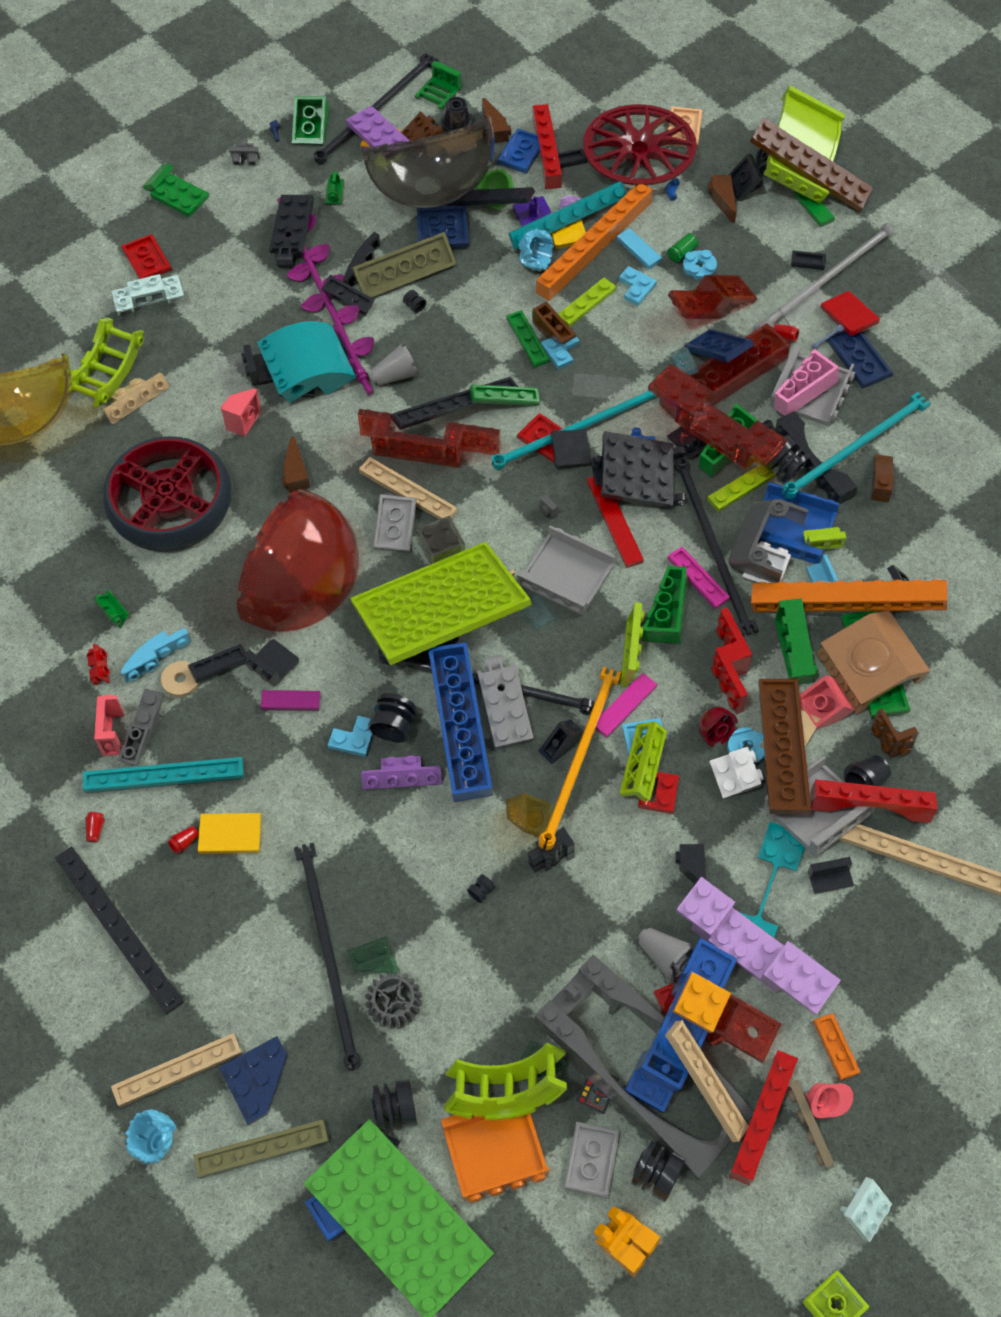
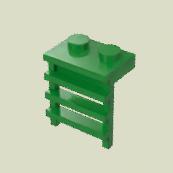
[415,61,462,110]

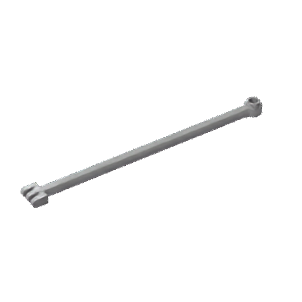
[753,223,894,331]

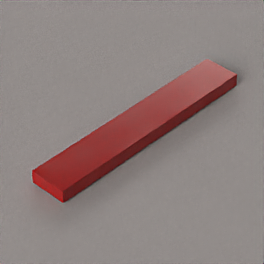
[586,476,644,568]

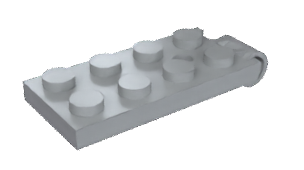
[477,654,534,749]

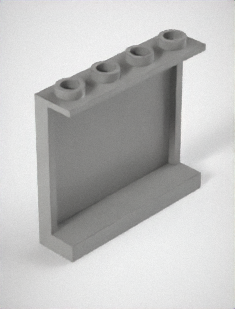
[769,345,855,426]
[517,525,616,616]
[764,756,875,857]

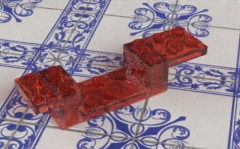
[648,364,787,470]
[358,409,501,468]

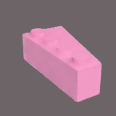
[774,349,839,416]

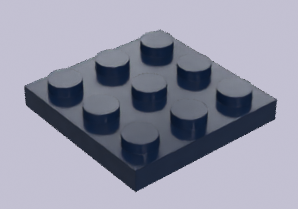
[417,205,469,248]

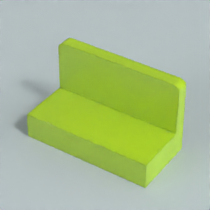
[803,527,846,550]

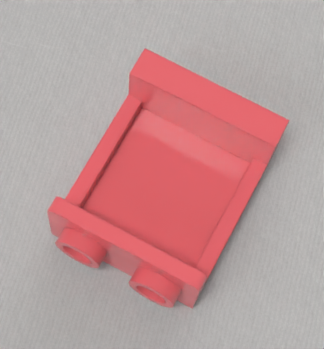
[94,694,124,756]

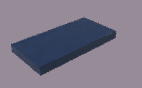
[684,329,754,362]
[826,329,893,389]

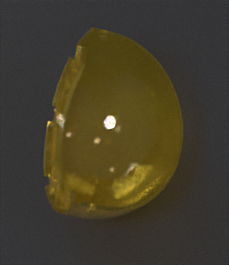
[0,353,72,447]

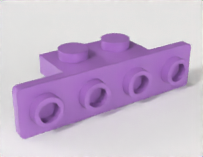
[361,756,442,790]

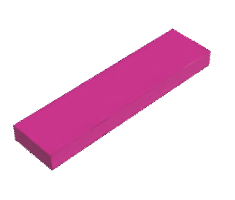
[667,547,730,610]
[595,673,657,738]

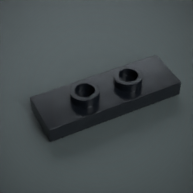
[188,644,246,683]

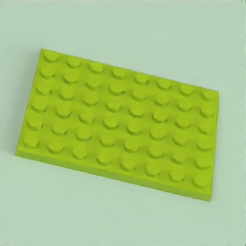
[350,541,532,665]

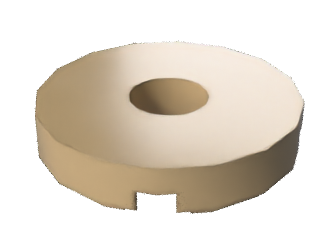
[161,661,200,697]

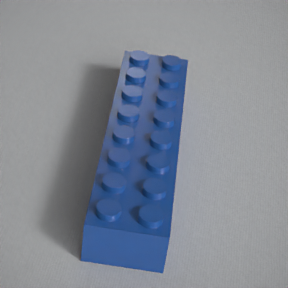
[428,642,493,802]

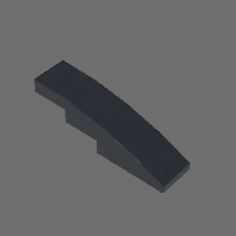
[343,232,380,287]

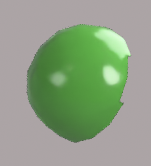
[475,168,514,211]

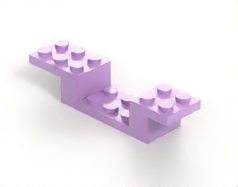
[676,877,841,1015]

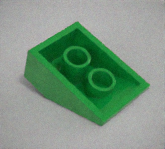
[292,96,329,145]

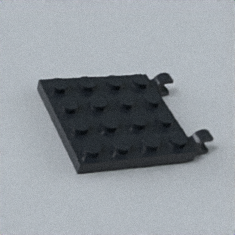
[601,431,687,509]

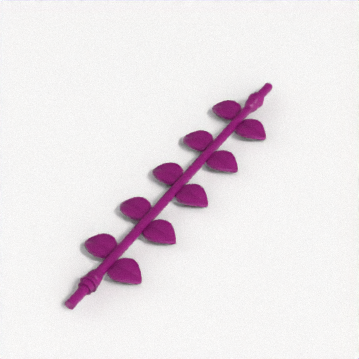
[277,197,374,396]

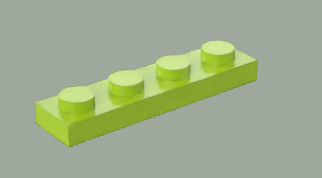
[558,277,616,327]
[707,464,776,512]

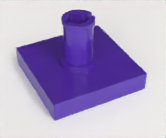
[513,196,552,226]

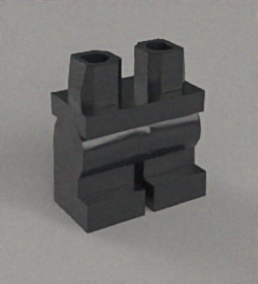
[527,827,575,872]

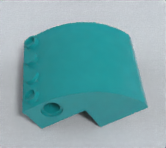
[257,321,356,403]

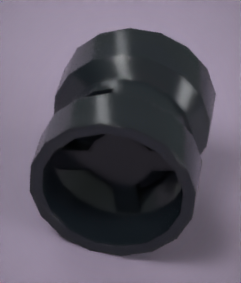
[403,289,427,313]
[467,874,496,903]

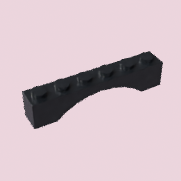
[775,411,858,505]

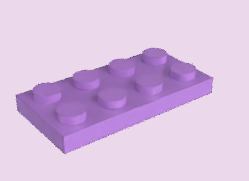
[346,106,410,160]

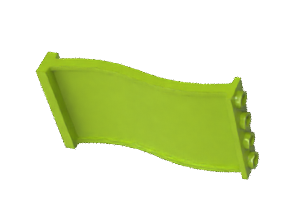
[763,85,845,204]

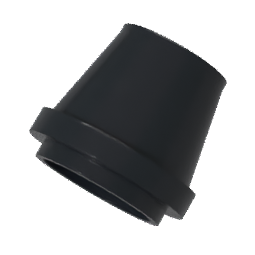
[441,97,473,133]
[844,755,891,786]

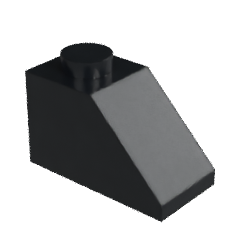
[538,720,583,764]
[675,844,706,884]

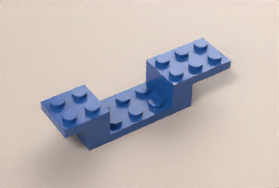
[624,938,737,1113]

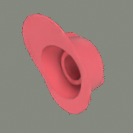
[804,1083,853,1118]

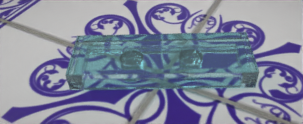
[671,347,699,378]

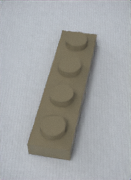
[787,1080,834,1170]

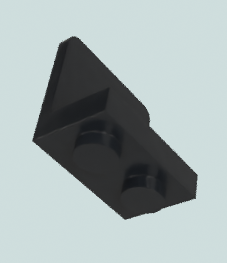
[241,344,273,386]
[244,639,299,687]

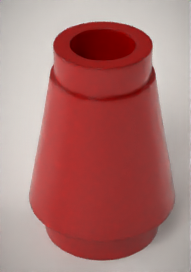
[772,324,800,343]
[85,812,105,843]
[168,826,199,854]

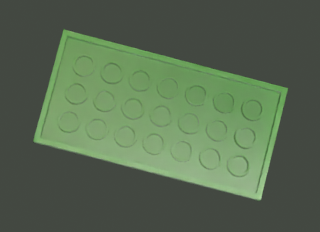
[303,1119,494,1317]

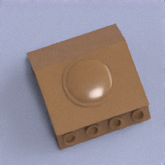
[816,611,930,715]

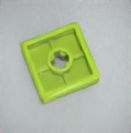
[803,1270,869,1317]

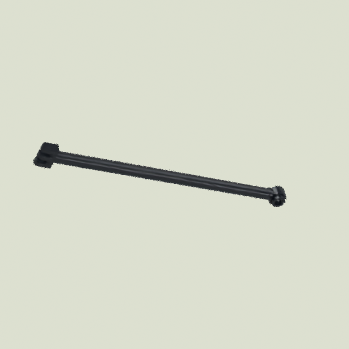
[314,53,438,165]
[675,457,758,636]
[378,649,595,715]
[294,842,361,1071]

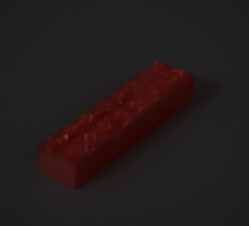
[659,323,790,425]

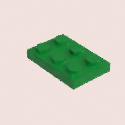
[150,173,209,217]

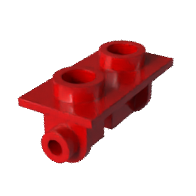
[87,643,110,685]

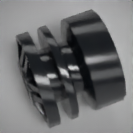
[761,435,810,484]
[368,693,417,743]
[372,1079,418,1132]
[631,1141,686,1202]

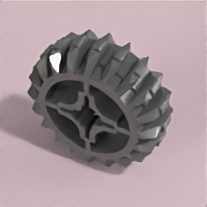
[365,971,422,1029]

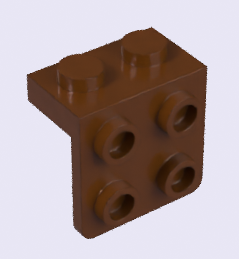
[401,111,444,154]
[871,708,919,759]

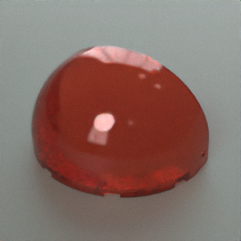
[237,489,359,632]

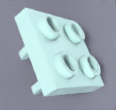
[840,1177,892,1242]

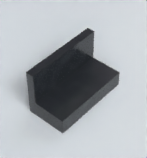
[808,857,854,894]

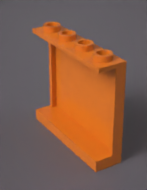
[441,1114,549,1203]

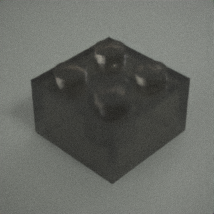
[416,515,465,564]

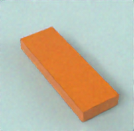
[813,1013,861,1081]

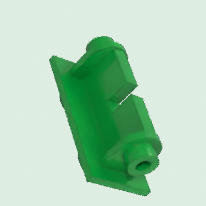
[325,171,344,204]
[94,590,130,628]

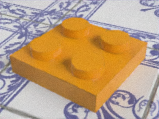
[672,972,731,1033]

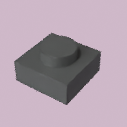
[540,495,558,520]

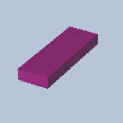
[261,690,321,711]

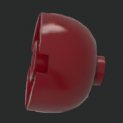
[698,707,738,747]

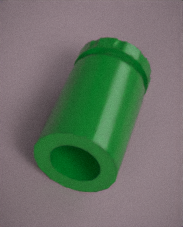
[667,233,699,263]

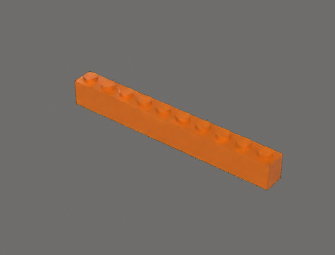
[536,184,653,301]
[751,579,948,612]

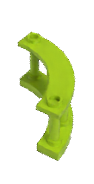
[59,317,144,407]
[444,1043,567,1120]

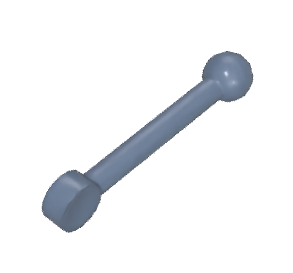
[812,325,843,349]

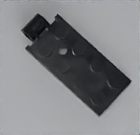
[269,195,314,267]

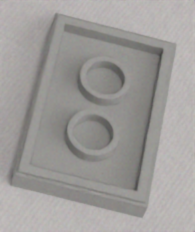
[373,495,417,552]
[564,1122,620,1199]

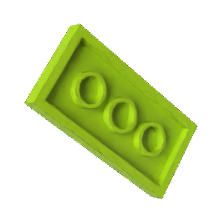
[620,602,645,687]

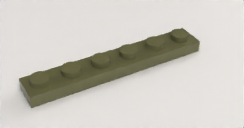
[193,1120,329,1179]

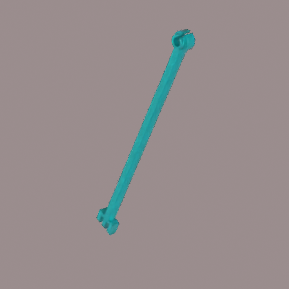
[491,380,672,470]
[782,392,931,499]

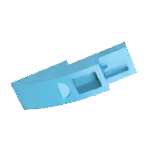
[121,628,191,683]

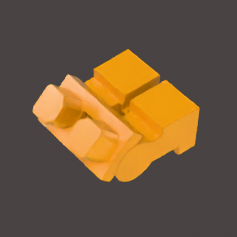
[594,1206,661,1278]

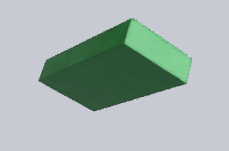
[143,163,174,190]

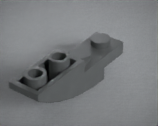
[118,689,165,766]

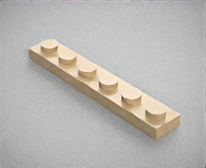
[359,457,457,524]
[665,1020,748,1142]
[111,1033,242,1108]

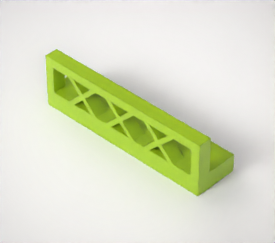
[619,721,667,801]

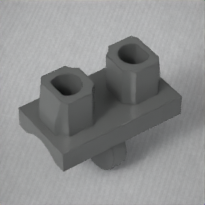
[229,138,261,165]

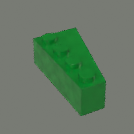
[698,403,762,477]

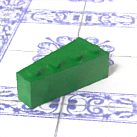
[642,566,688,643]
[774,598,817,685]

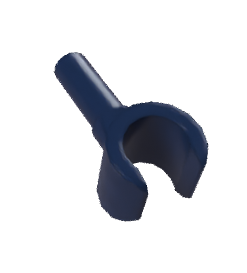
[269,120,280,142]

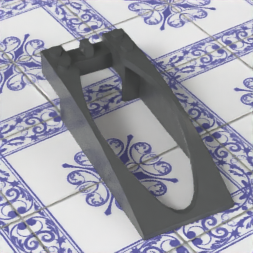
[535,954,754,1179]

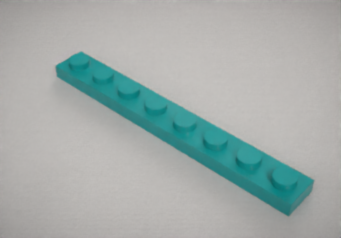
[508,182,627,249]
[83,757,244,793]

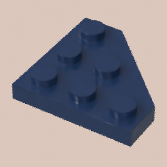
[219,1036,287,1125]

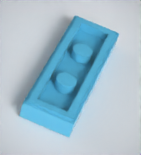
[617,228,662,269]

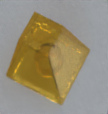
[506,793,552,837]

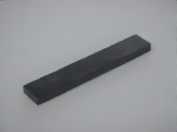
[445,187,535,206]

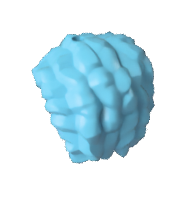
[518,229,554,272]
[125,1109,176,1164]

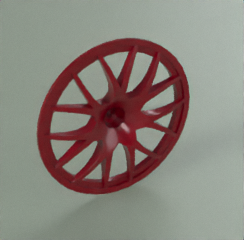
[583,104,697,186]

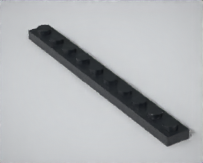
[55,846,184,1015]

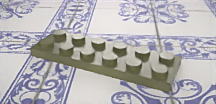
[352,232,456,297]

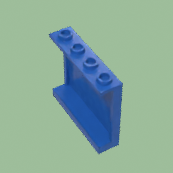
[758,482,840,564]

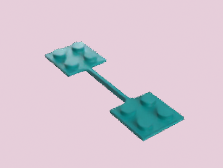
[738,822,805,938]

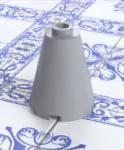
[369,343,420,386]
[638,928,695,982]

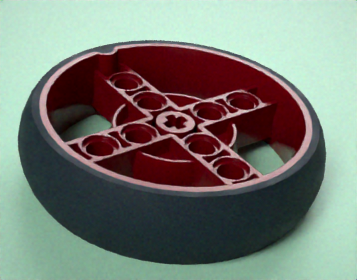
[103,436,231,551]

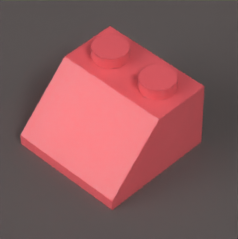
[221,388,262,437]
[800,675,855,729]

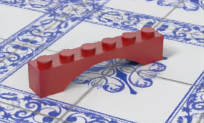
[532,104,562,190]
[810,779,937,823]
[729,1050,798,1186]

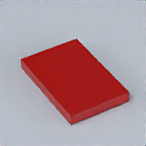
[121,234,172,279]
[821,291,880,336]
[517,413,563,464]

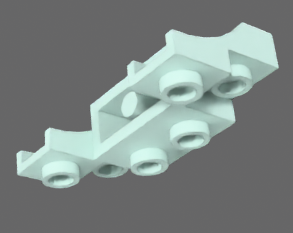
[112,274,185,316]

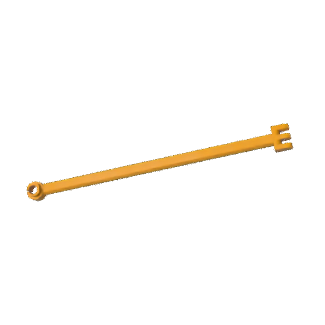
[538,666,622,850]

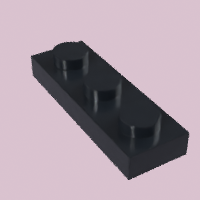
[321,275,375,316]

